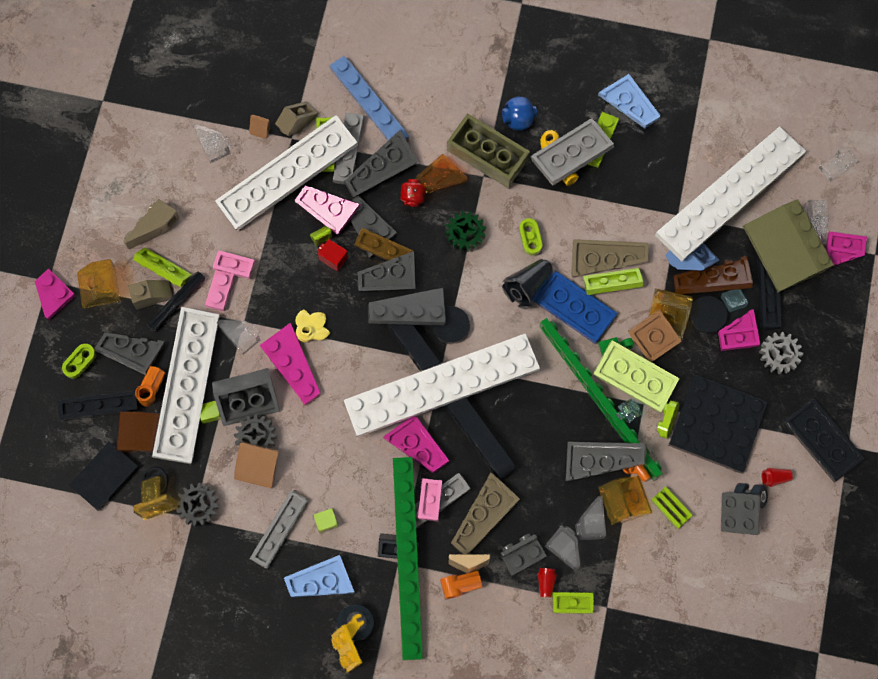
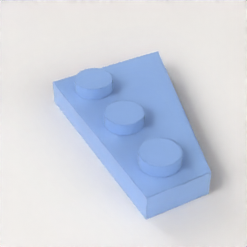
[598,74,660,128]

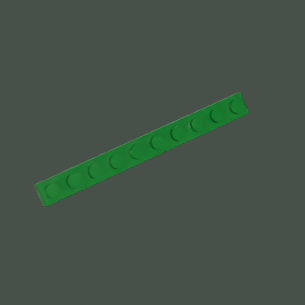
[539,318,662,481]
[393,457,423,661]

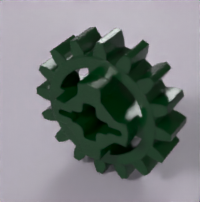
[445,211,486,252]

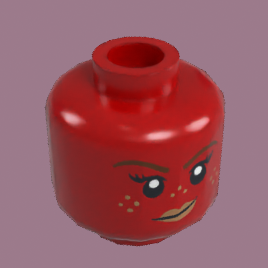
[400,179,426,207]

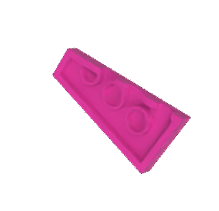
[260,323,321,406]

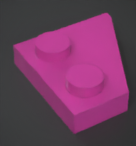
[826,231,867,266]
[34,269,76,321]
[718,310,760,351]

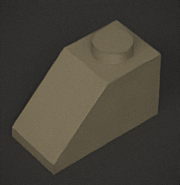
[275,101,319,136]
[128,280,173,310]

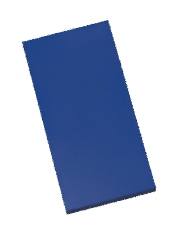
[535,270,618,344]

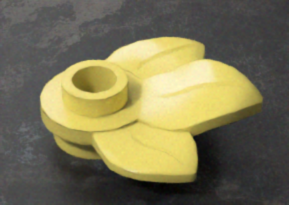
[295,310,330,342]

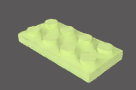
[593,340,679,413]

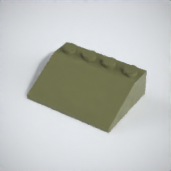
[743,199,834,292]

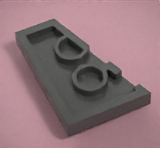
[350,195,397,260]
[358,251,416,291]
[95,333,165,375]

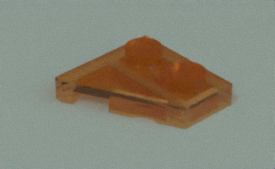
[416,154,467,192]

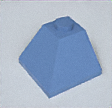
[665,243,720,270]

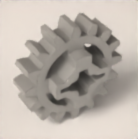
[759,332,803,374]

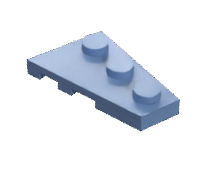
[284,555,355,597]

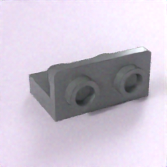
[500,533,547,576]

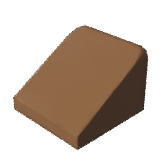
[249,115,271,139]

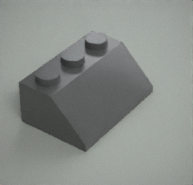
[212,368,280,426]

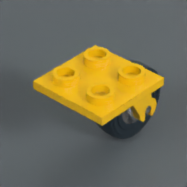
[331,604,374,673]

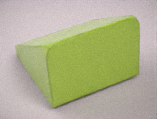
[310,226,332,246]
[200,401,221,424]
[314,508,338,533]

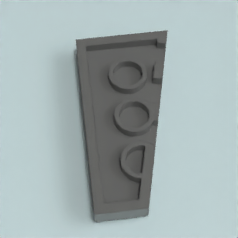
[368,288,446,325]

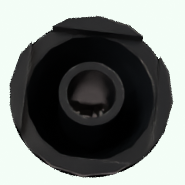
[502,259,553,309]

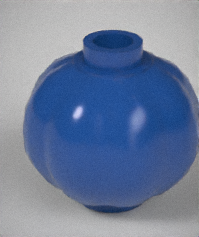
[502,97,537,131]

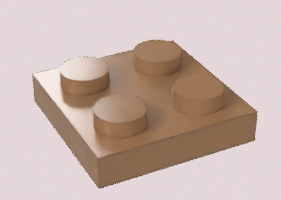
[628,309,681,362]

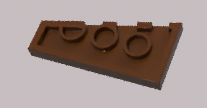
[673,256,753,294]

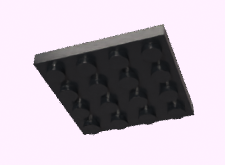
[668,374,768,474]

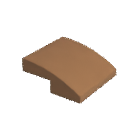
[234,442,280,489]

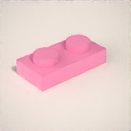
[213,250,255,279]
[205,270,235,312]
[418,479,442,521]

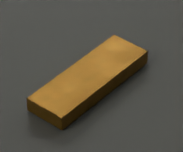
[354,228,413,261]

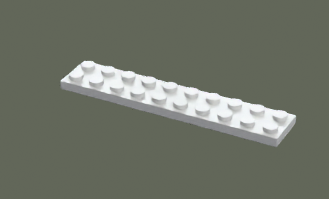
[655,126,806,261]
[344,333,540,437]

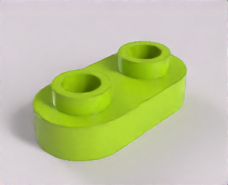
[519,218,542,256]
[62,344,96,379]
[657,401,679,439]

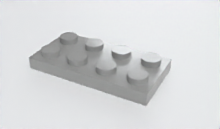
[531,118,614,186]

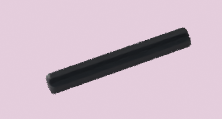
[147,271,205,332]

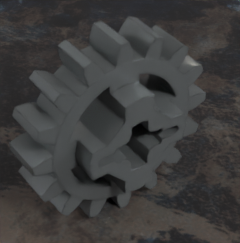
[234,415,277,448]
[175,483,219,527]

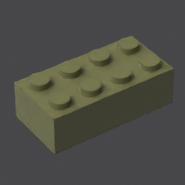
[447,113,530,189]

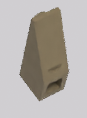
[123,199,179,249]

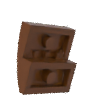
[117,412,160,453]

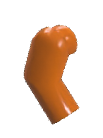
[623,465,651,482]

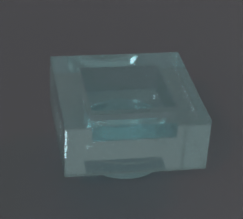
[721,289,748,312]

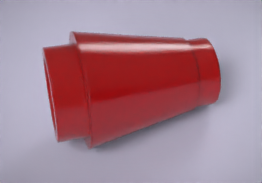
[761,468,793,487]
[537,568,557,597]

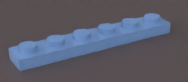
[330,56,409,141]

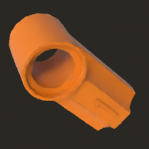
[135,366,166,407]
[440,571,482,599]

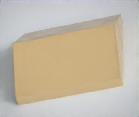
[449,555,490,573]

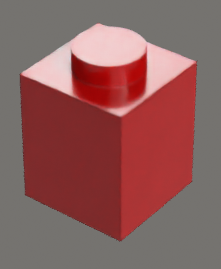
[318,239,348,272]

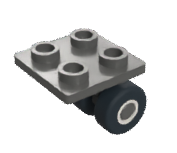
[721,483,768,535]

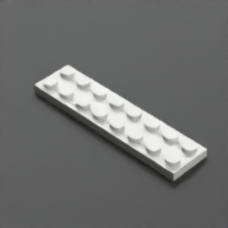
[215,115,358,231]
[152,307,219,464]

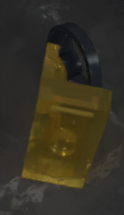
[133,467,178,520]

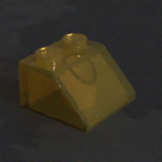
[77,259,120,308]
[648,288,692,340]
[598,476,652,525]

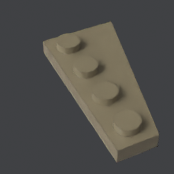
[571,239,649,278]
[451,473,520,555]

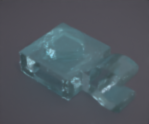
[616,399,643,422]

